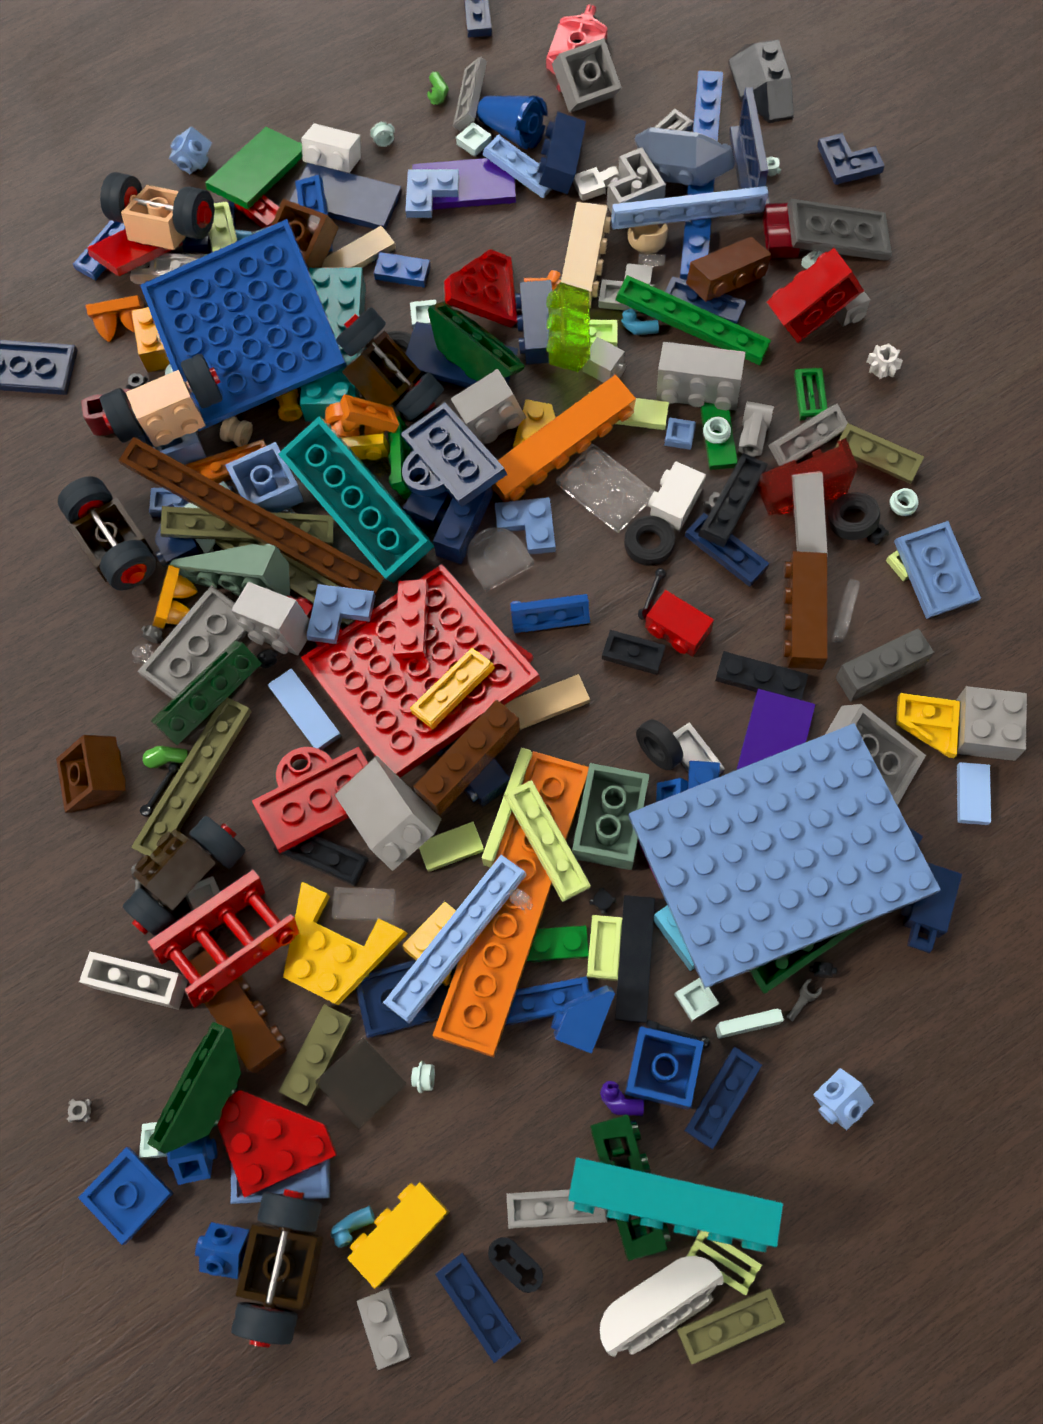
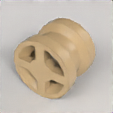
[220,416,252,447]

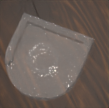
[467,528,534,592]

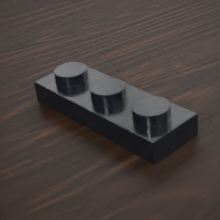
[715,651,808,700]

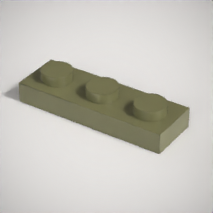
[835,423,924,484]
[279,1005,353,1107]
[676,1288,785,1365]

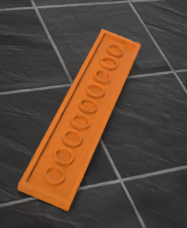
[433,751,589,1058]

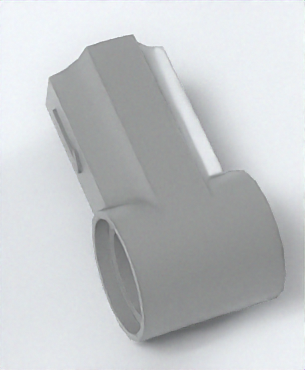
[738,401,774,457]

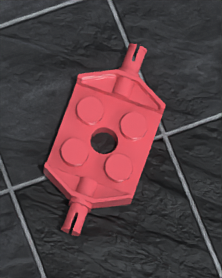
[546,4,607,92]

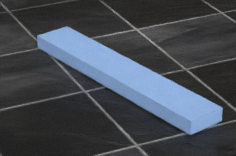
[611,186,768,229]
[383,855,526,1024]

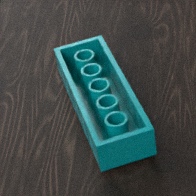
[300,267,366,422]
[278,416,434,583]
[568,1157,783,1253]

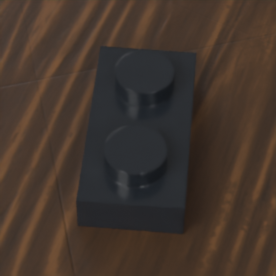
[602,630,666,675]

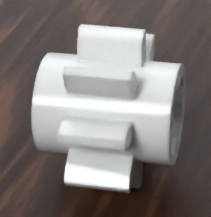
[867,344,903,379]

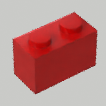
[645,590,714,657]

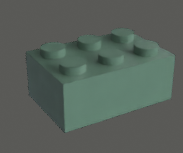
[572,763,650,870]

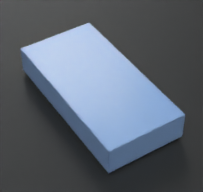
[957,762,991,825]

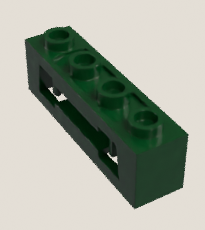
[151,641,262,745]
[590,1114,671,1261]

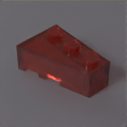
[758,438,858,516]

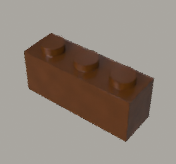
[686,236,771,302]

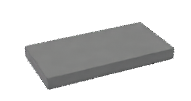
[138,585,248,699]

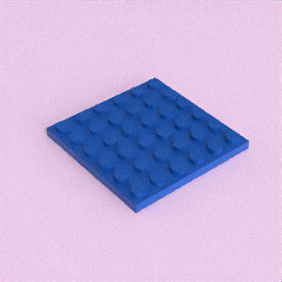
[140,219,347,431]

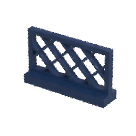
[729,87,770,215]

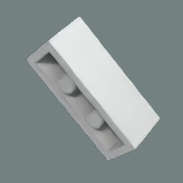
[79,952,188,1010]

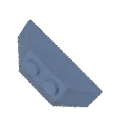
[635,127,735,186]

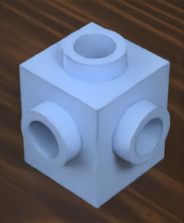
[169,126,212,175]
[813,1068,874,1130]

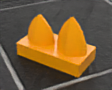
[152,565,197,629]

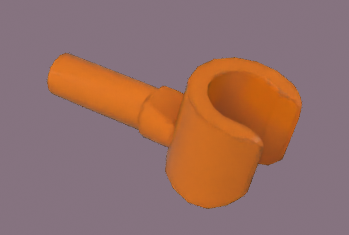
[524,270,561,292]

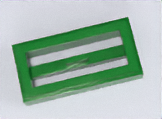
[794,368,828,421]

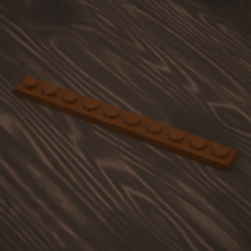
[119,437,385,595]

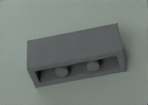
[836,628,934,702]

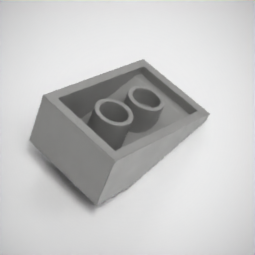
[825,704,926,805]
[335,755,441,871]

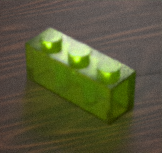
[546,282,591,372]

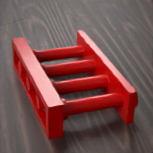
[148,870,299,1008]

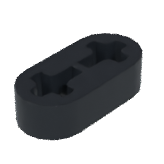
[488,1237,543,1293]

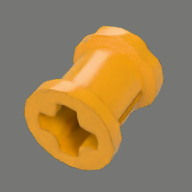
[276,388,303,421]

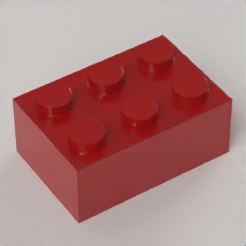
[767,248,864,343]

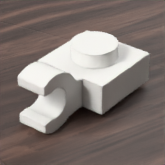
[573,166,619,201]

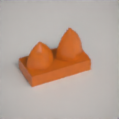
[86,295,145,342]
[340,394,399,435]

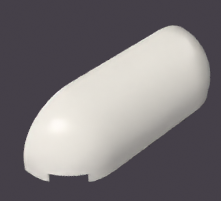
[600,1256,724,1357]

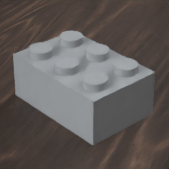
[656,342,746,410]

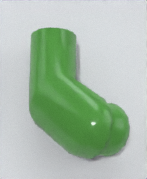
[427,72,449,105]
[143,746,187,768]

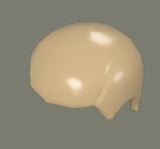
[627,223,668,254]

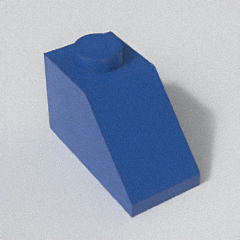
[551,986,615,1054]

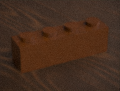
[783,551,827,670]
[413,699,520,816]
[190,949,287,1074]

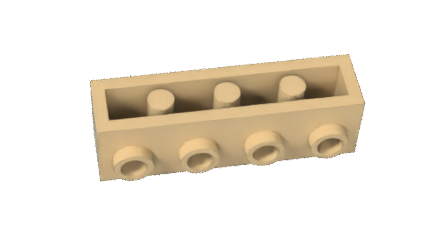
[560,202,611,308]

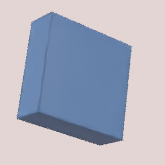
[664,417,696,450]

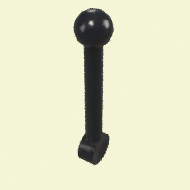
[638,568,666,620]
[140,763,180,817]
[646,1020,710,1049]

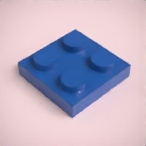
[78,1147,173,1245]

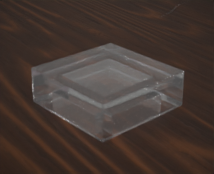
[638,253,665,266]

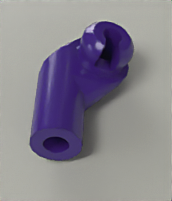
[600,1081,644,1116]

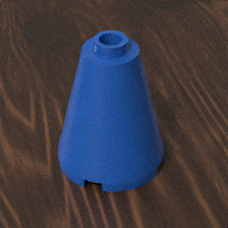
[477,96,548,149]

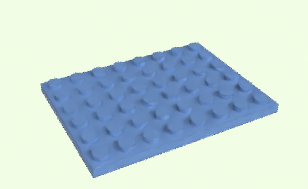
[628,723,941,989]

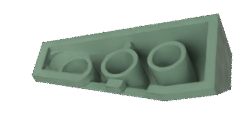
[170,544,290,596]

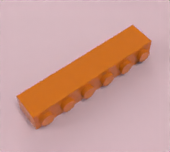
[492,374,636,502]

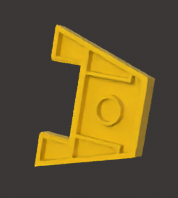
[283,882,408,1006]

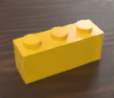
[347,1182,450,1289]

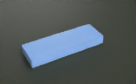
[483,135,552,198]
[268,668,341,750]

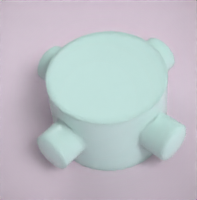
[766,157,781,176]

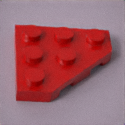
[444,249,517,328]
[217,1090,338,1198]

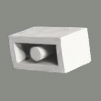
[302,124,361,173]
[648,461,706,532]

